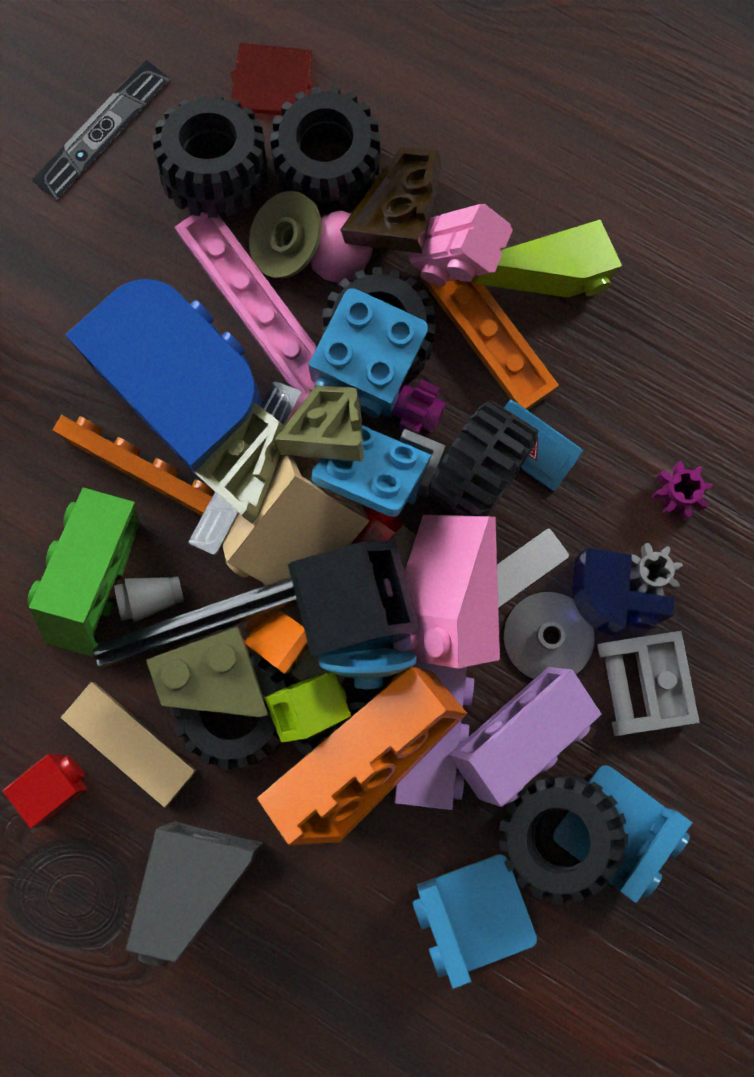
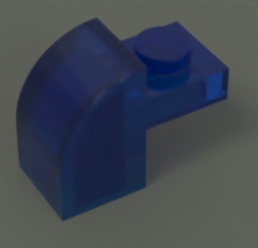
[572,548,674,635]

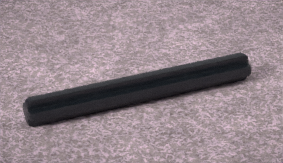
[93,577,298,669]

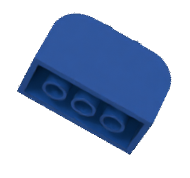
[65,279,263,484]

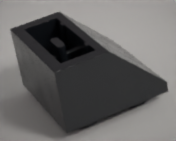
[288,540,421,658]

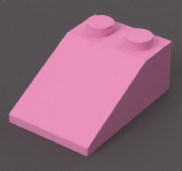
[393,514,500,669]

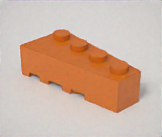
[257,667,467,845]

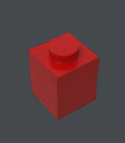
[3,753,88,829]

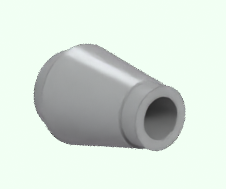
[114,576,184,623]

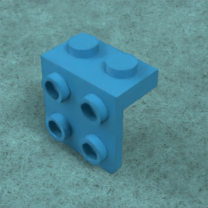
[308,288,428,418]
[311,426,432,517]
[552,765,692,903]
[412,854,537,988]

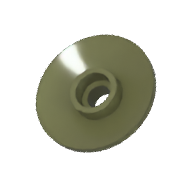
[249,191,322,279]

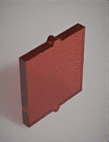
[231,43,312,116]

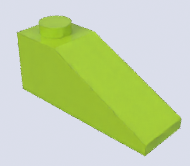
[473,219,622,298]

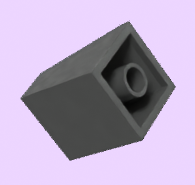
[126,821,263,966]

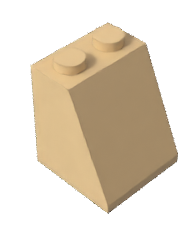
[222,455,369,586]

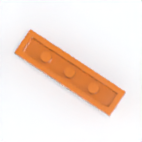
[419,272,559,410]
[52,415,215,516]

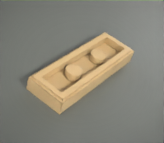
[61,682,198,808]

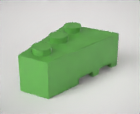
[27,488,139,657]

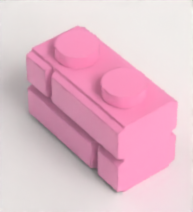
[409,204,513,286]

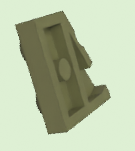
[275,385,364,462]
[194,403,285,523]
[146,627,270,717]

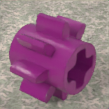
[392,379,447,435]
[652,461,713,520]

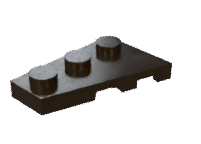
[340,147,442,254]

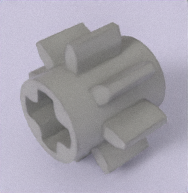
[622,543,683,601]

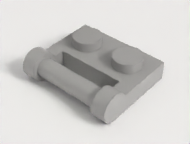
[597,631,700,736]

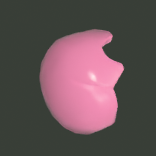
[310,211,373,283]

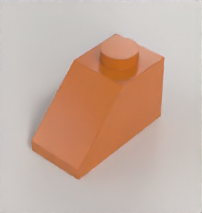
[244,610,309,676]

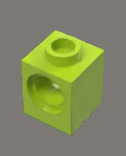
[264,672,351,743]

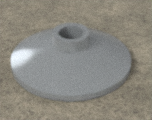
[503,592,595,680]

